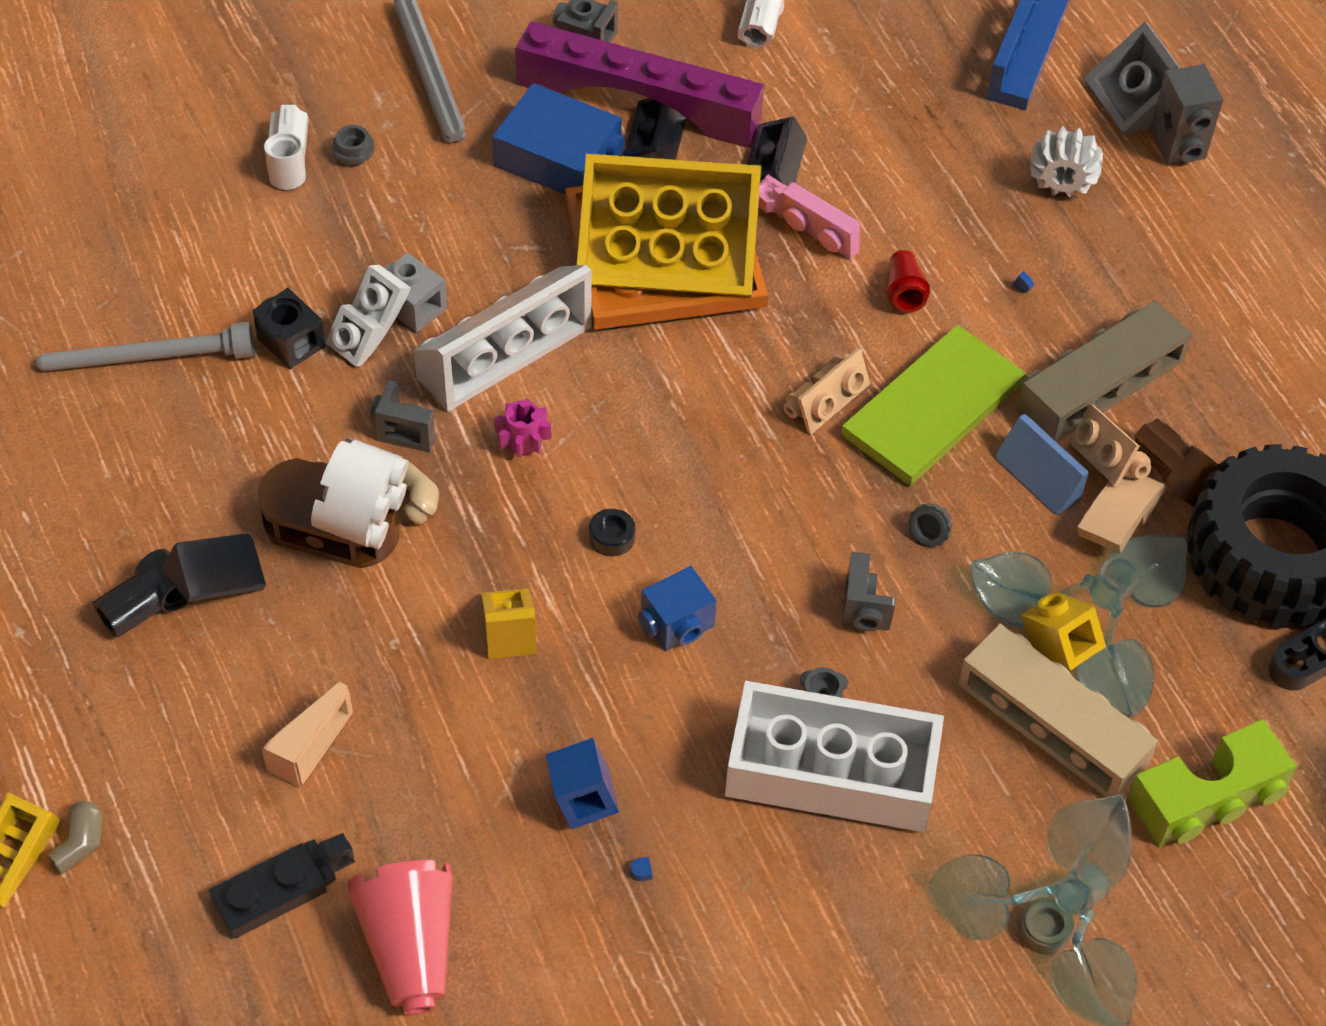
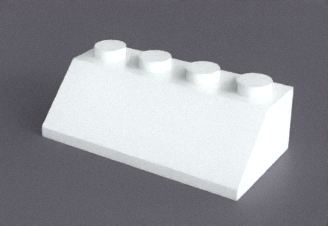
[414,265,592,412]

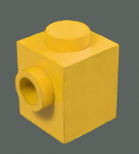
[1021,592,1106,671]

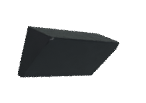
[624,98,686,160]
[747,116,807,186]
[162,533,266,602]

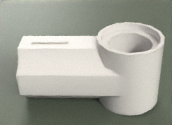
[738,0,785,50]
[264,105,309,190]

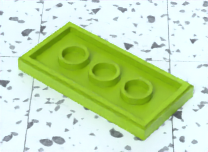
[841,324,1027,486]

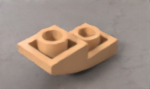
[1077,476,1166,554]

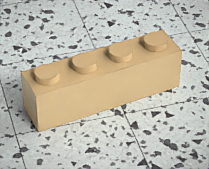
[958,624,1159,803]

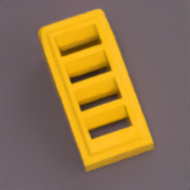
[0,793,61,908]

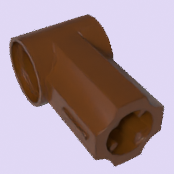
[1134,418,1218,507]

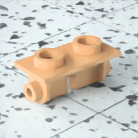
[783,348,870,435]
[1070,404,1151,486]

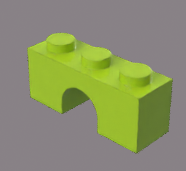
[1127,719,1297,848]

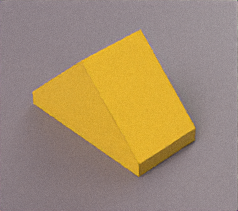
[481,588,537,659]

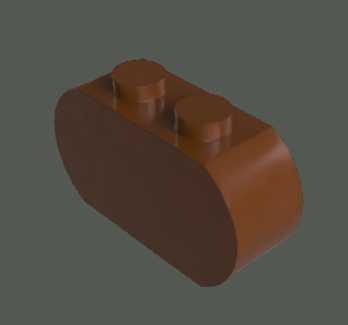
[258,458,400,568]

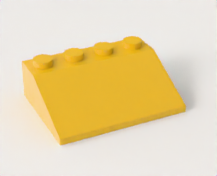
[577,154,761,297]

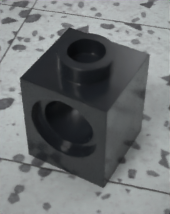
[252,288,325,370]

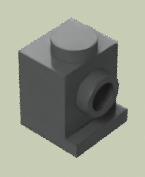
[553,0,618,43]

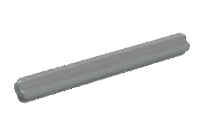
[394,0,466,144]

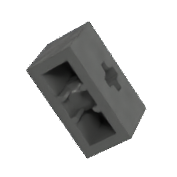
[1150,64,1223,165]

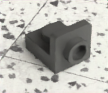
[370,380,435,452]
[842,552,895,631]

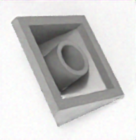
[1084,21,1181,135]

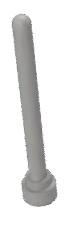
[36,321,254,371]

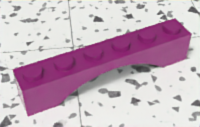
[515,21,764,148]

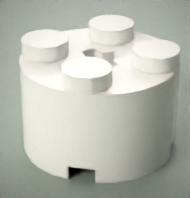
[311,437,409,549]

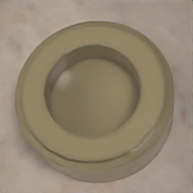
[1020,899,1074,955]

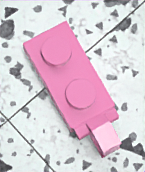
[758,175,860,260]

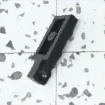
[209,833,355,939]

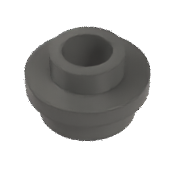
[332,125,375,164]

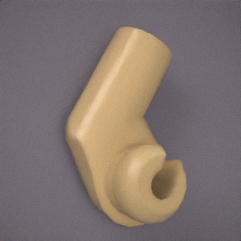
[402,462,439,525]

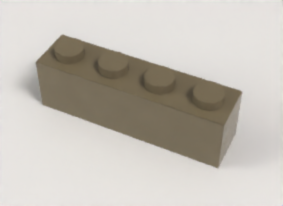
[1017,300,1192,442]

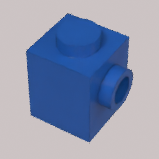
[638,566,717,651]
[546,737,619,830]

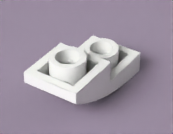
[325,265,411,367]

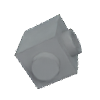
[384,252,448,333]

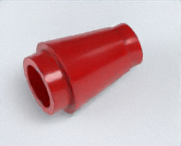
[887,250,931,313]

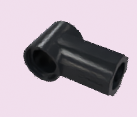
[92,549,189,637]

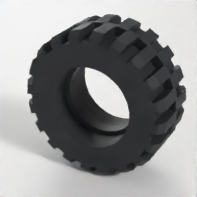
[1186,444,1326,628]

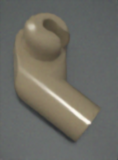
[46,801,103,875]

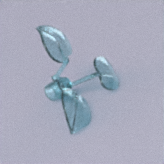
[971,535,1188,717]
[930,795,1137,1026]

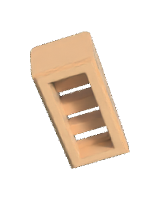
[262,682,353,787]

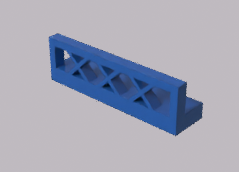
[987,0,1069,111]

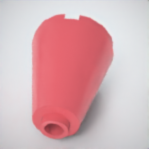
[347,860,453,1015]

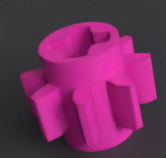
[494,399,552,457]

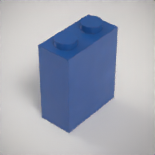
[492,83,625,194]

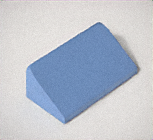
[995,414,1088,515]

